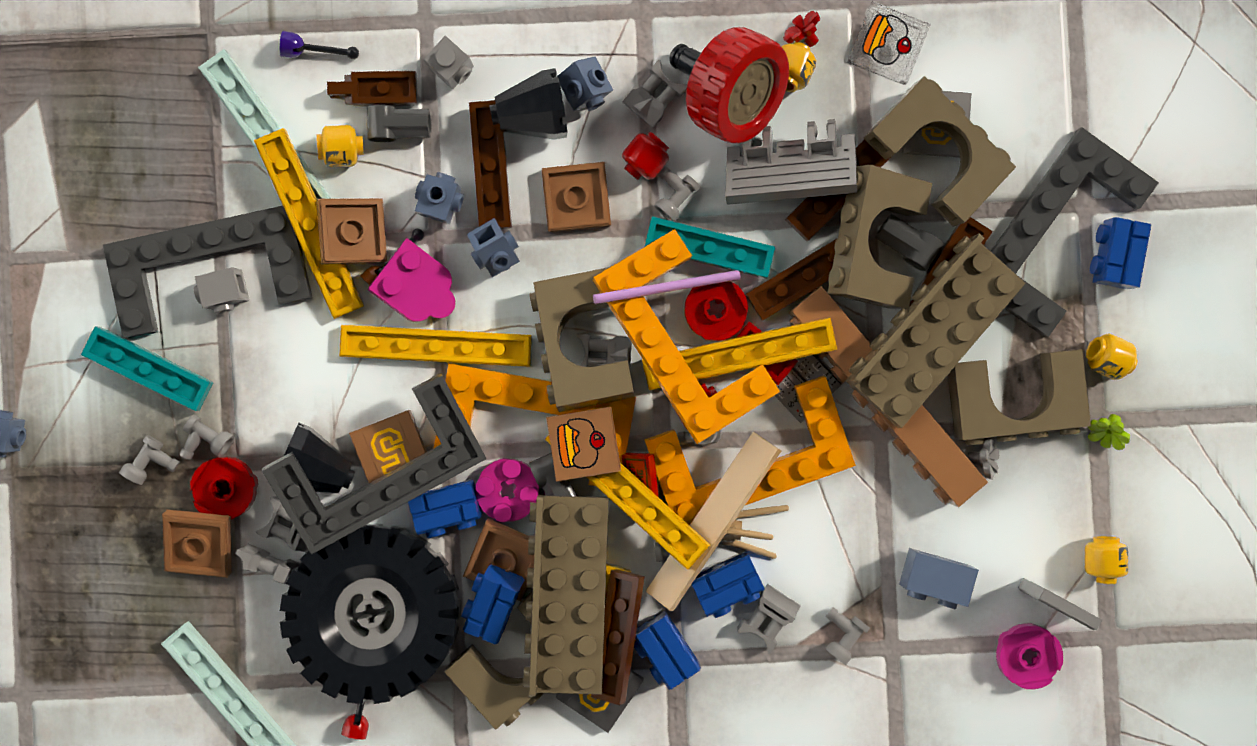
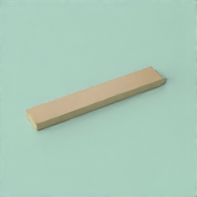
[646,432,781,611]

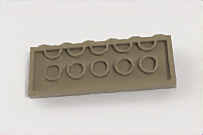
[846,233,1026,428]
[523,495,609,697]

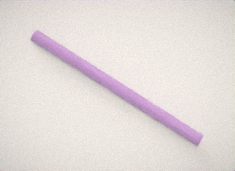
[593,270,740,304]

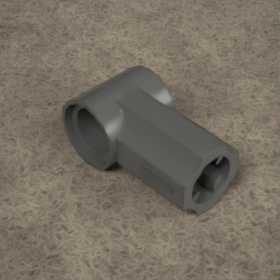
[367,105,431,143]
[875,213,944,272]
[529,453,577,496]

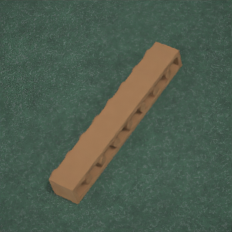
[788,286,988,507]

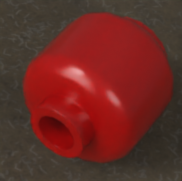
[622,132,669,180]

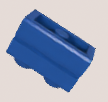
[1090,217,1151,289]
[408,479,482,538]
[692,551,765,618]
[461,565,525,645]
[634,611,701,690]

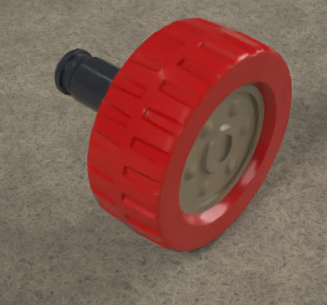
[669,27,789,144]

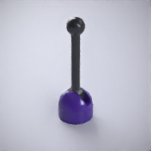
[279,31,359,59]

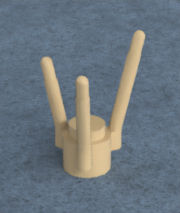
[721,505,789,559]

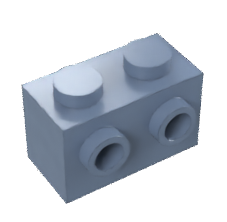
[899,548,979,609]

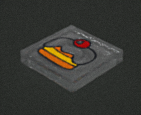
[847,1,931,85]

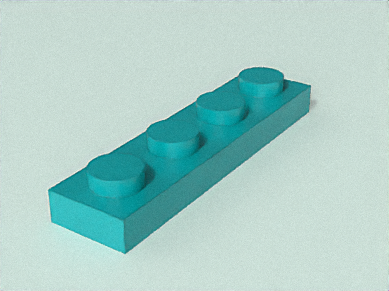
[644,216,775,279]
[81,326,214,411]

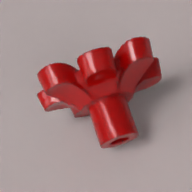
[783,11,820,47]

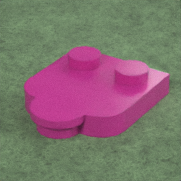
[367,238,455,322]

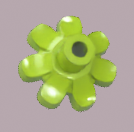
[1087,414,1130,450]

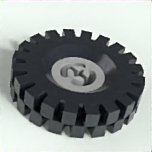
[279,524,461,705]

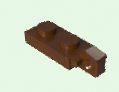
[327,71,418,106]

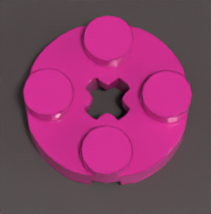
[476,458,540,522]
[996,623,1063,689]

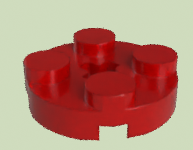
[684,281,748,341]
[190,457,258,519]

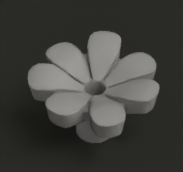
[967,438,999,480]

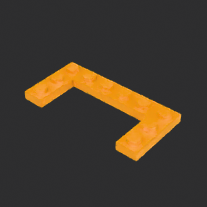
[593,229,780,444]
[433,363,636,486]
[644,375,856,525]

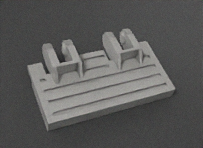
[725,119,857,205]

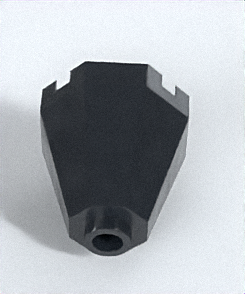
[489,68,568,140]
[284,422,355,494]

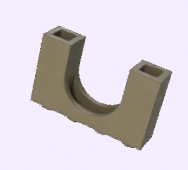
[863,76,1016,227]
[827,165,933,309]
[529,267,635,412]
[948,349,1091,445]
[445,590,544,730]

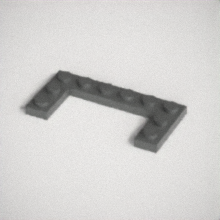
[991,127,1159,337]
[103,206,312,338]
[262,373,487,555]

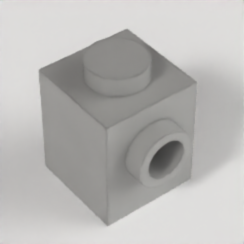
[424,36,474,89]
[194,267,249,313]

